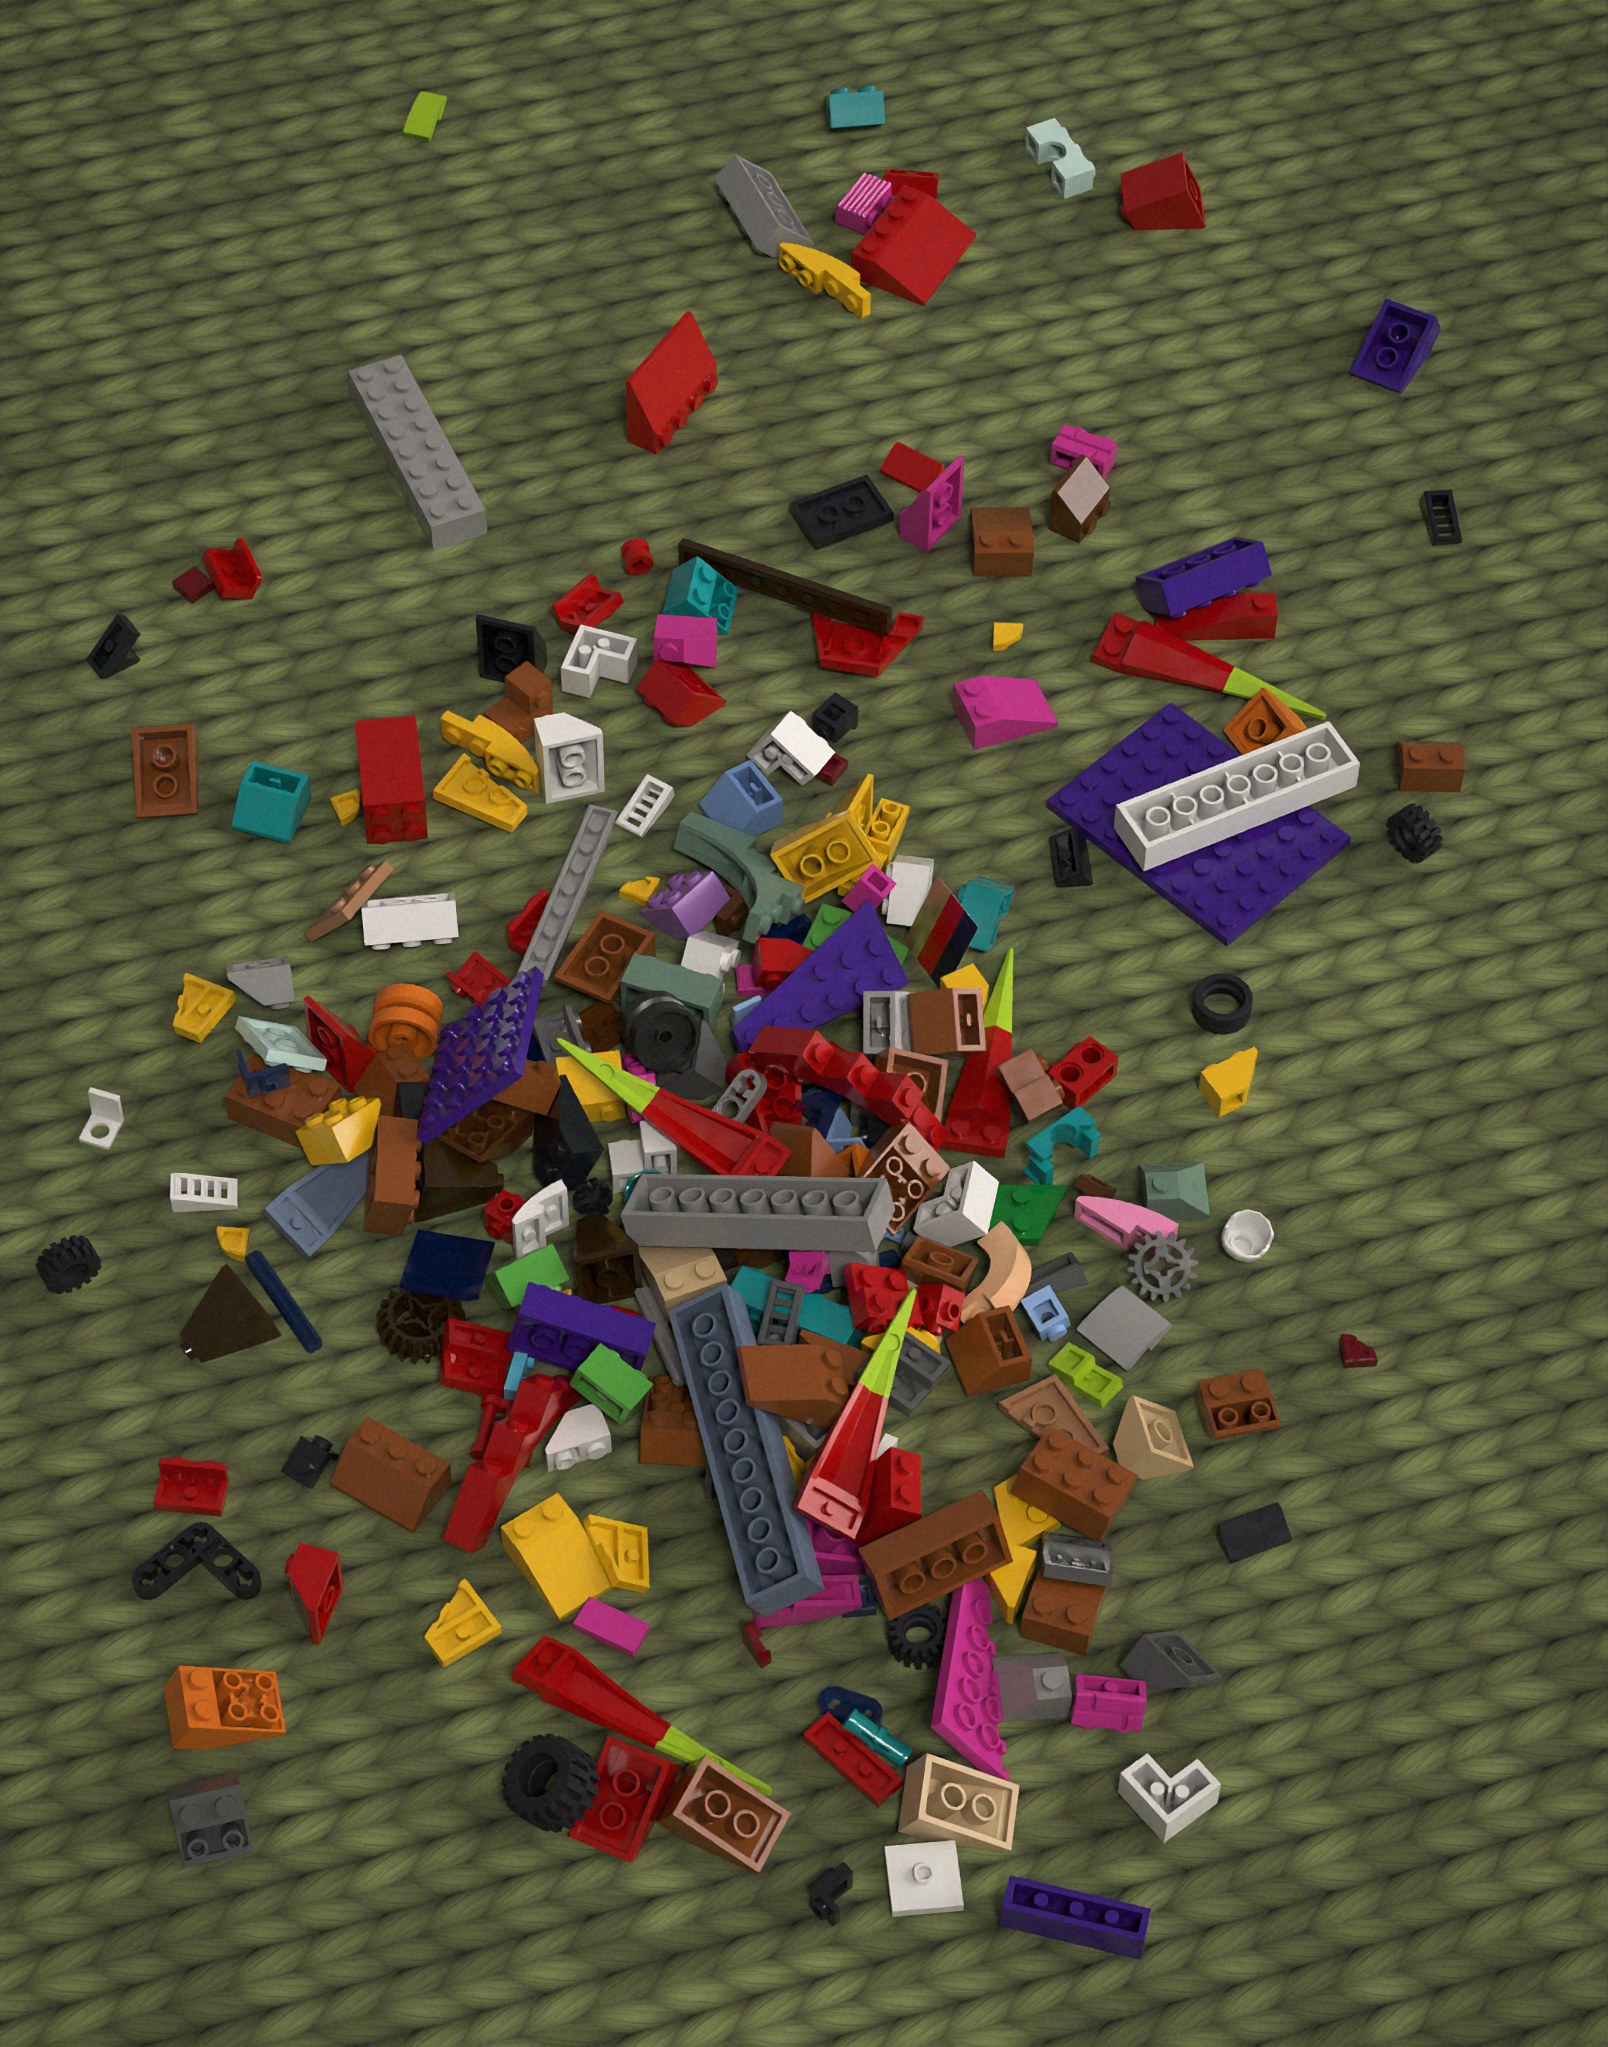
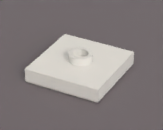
[884,1840,964,1917]

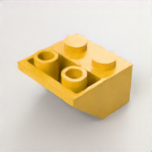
[295,1096,381,1166]

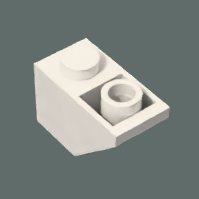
[545,1404,612,1472]

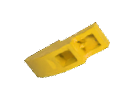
[779,242,871,319]
[440,710,541,793]
[838,798,910,897]

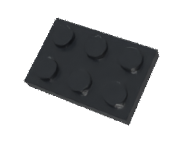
[790,474,894,549]

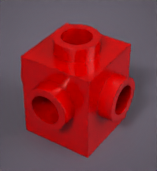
[483,1189,527,1246]
[918,1284,965,1336]

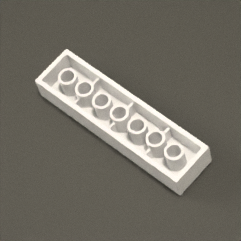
[1114,721,1360,871]

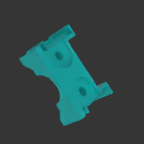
[1022,1106,1101,1185]

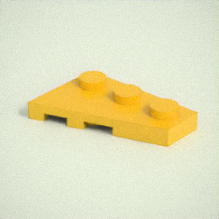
[433,753,527,833]

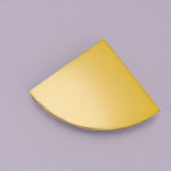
[993,622,1023,652]
[330,789,361,826]
[619,876,660,906]
[217,1226,250,1262]

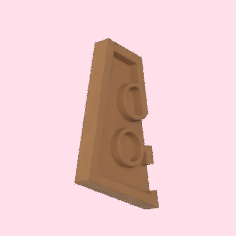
[304,860,394,942]
[998,1374,1109,1457]

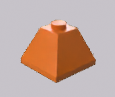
[1222,687,1308,755]

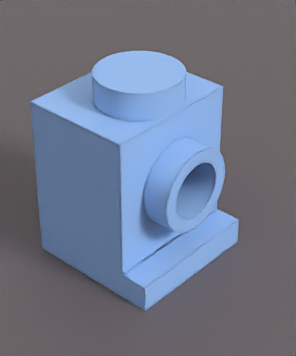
[1020,1285,1071,1341]

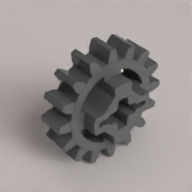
[1127,1231,1198,1302]

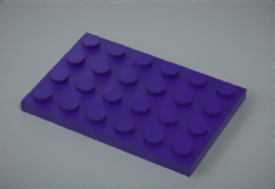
[417,966,544,1144]

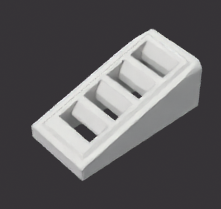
[615,774,675,838]
[170,1173,238,1212]

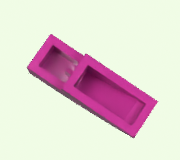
[752,1574,862,1628]

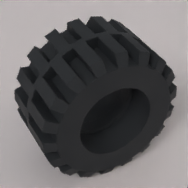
[501,1733,600,1833]

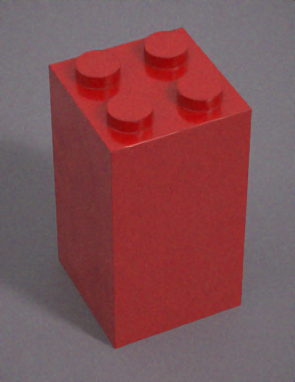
[355,715,428,844]

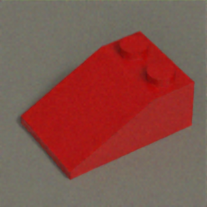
[303,996,378,1094]
[568,1736,682,1863]

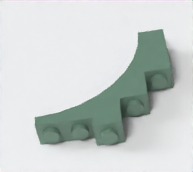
[673,812,805,943]

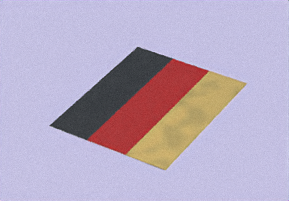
[903,876,979,989]

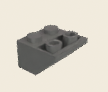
[167,1772,254,1868]

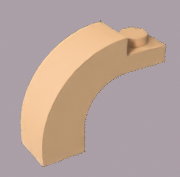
[960,1221,1031,1325]

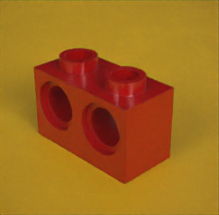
[1046,1036,1118,1110]

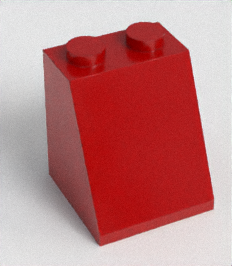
[1118,153,1206,230]
[850,1447,921,1546]

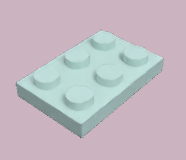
[235,1016,327,1073]

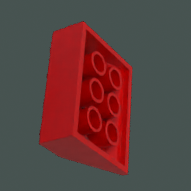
[851,185,976,306]
[625,311,718,455]

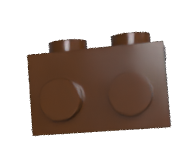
[579,1000,623,1053]

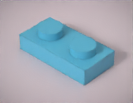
[504,1351,538,1400]

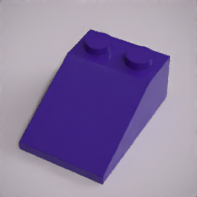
[1350,298,1441,394]

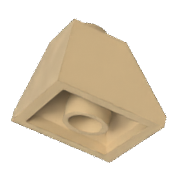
[1113,1395,1194,1480]

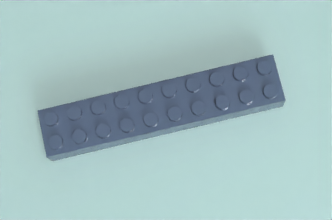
[668,1283,825,1617]

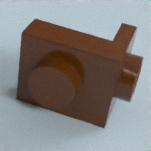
[715,883,749,937]

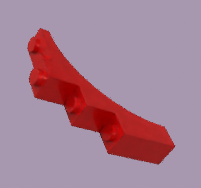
[748,1026,949,1152]
[443,1373,582,1553]

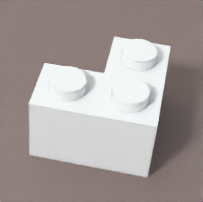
[561,625,638,698]
[746,711,835,786]
[882,855,934,926]
[681,931,741,994]
[608,1120,677,1193]
[913,1161,999,1247]
[1118,1753,1221,1843]

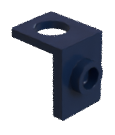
[236,1049,291,1098]

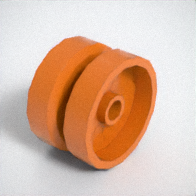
[368,983,443,1060]

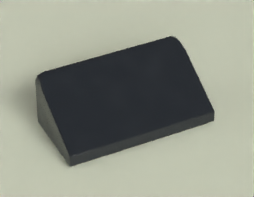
[1049,826,1093,888]
[1216,1502,1292,1564]

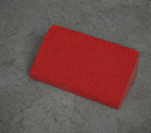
[883,168,940,199]
[880,442,944,492]

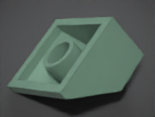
[1139,1162,1210,1221]

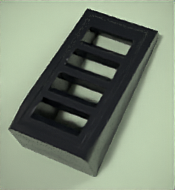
[1420,489,1462,545]

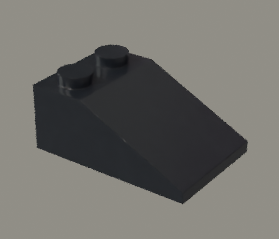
[476,614,547,683]
[533,1074,604,1191]

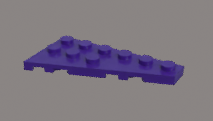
[730,899,910,1053]

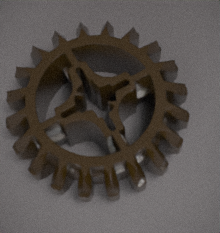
[376,1279,466,1365]

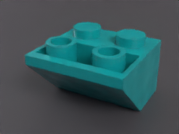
[824,86,885,129]
[662,556,739,635]
[232,761,312,844]

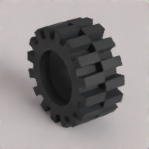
[1386,803,1443,863]
[36,1235,101,1294]
[888,1603,948,1670]

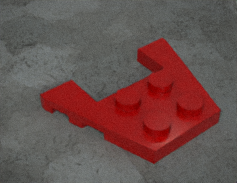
[810,611,924,677]

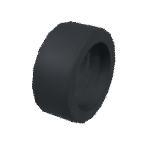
[1192,973,1253,1035]

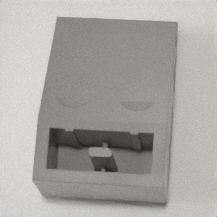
[863,991,960,1060]

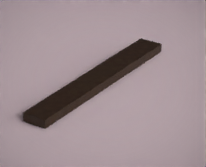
[678,538,892,636]

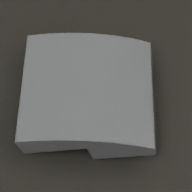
[1076,1285,1172,1372]

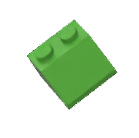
[481,1243,570,1312]

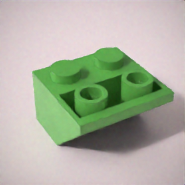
[569,1343,653,1426]

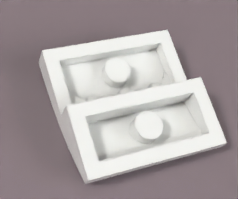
[512,1180,569,1259]

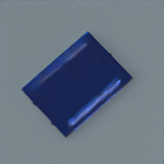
[400,1230,495,1301]

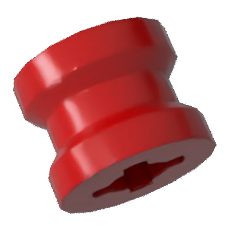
[620,538,653,576]

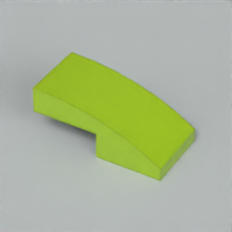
[403,91,447,142]
[1048,1342,1123,1408]

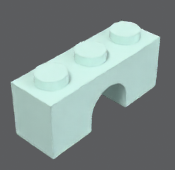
[1025,118,1096,199]

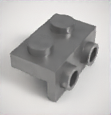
[532,1004,592,1068]

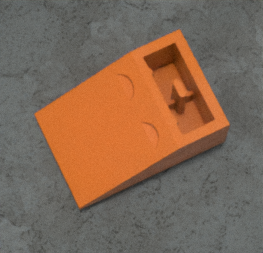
[163,1666,286,1750]

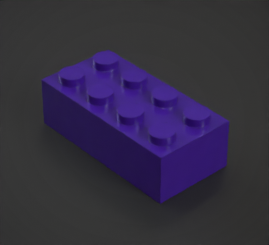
[1135,536,1272,618]
[506,1282,656,1372]

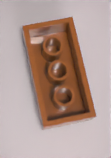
[858,1490,1013,1621]

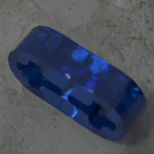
[818,1686,883,1727]

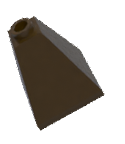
[414,1137,504,1222]
[573,1214,643,1305]
[180,1264,281,1363]

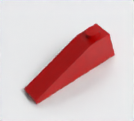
[1155,590,1278,641]
[726,1052,804,1135]

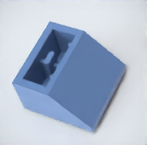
[699,760,783,836]

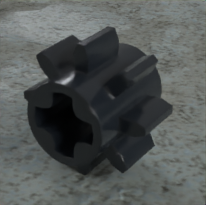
[572,1177,613,1215]

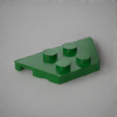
[942,1184,1067,1246]

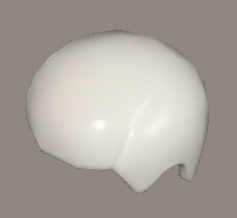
[1221,1209,1274,1263]

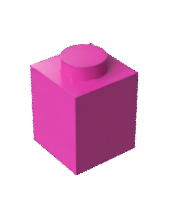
[842,864,896,913]

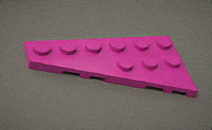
[931,1578,1010,1782]

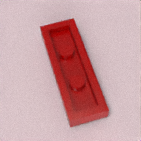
[803,1712,903,1808]

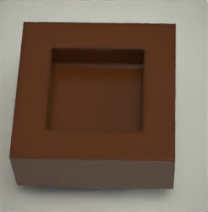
[1074,1174,1117,1199]

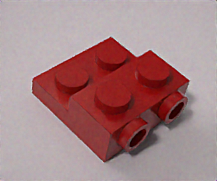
[844,1262,924,1333]

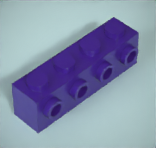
[1000,1875,1151,1960]

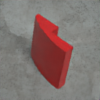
[440,1317,511,1399]

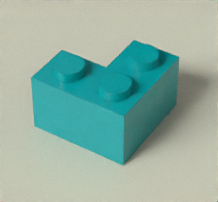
[958,876,1015,952]

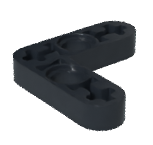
[132,1522,262,1600]

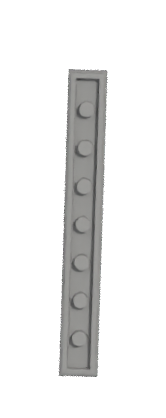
[517,804,618,988]

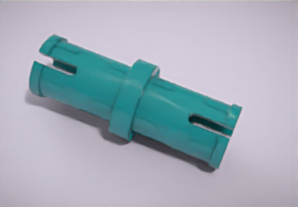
[842,1709,912,1768]

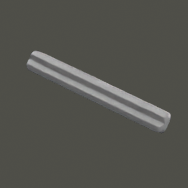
[634,1286,688,1387]

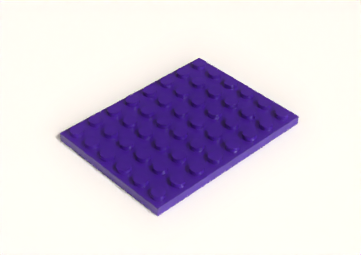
[1047,702,1351,946]

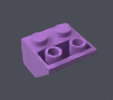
[639,871,731,940]

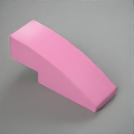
[1074,1196,1179,1259]

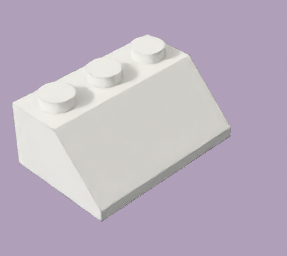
[534,712,605,804]
[361,892,459,950]

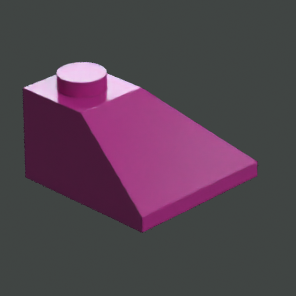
[654,614,717,668]

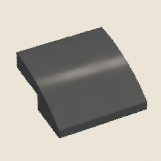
[854,1331,951,1418]
[1041,1531,1113,1587]

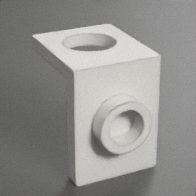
[79,1087,124,1150]

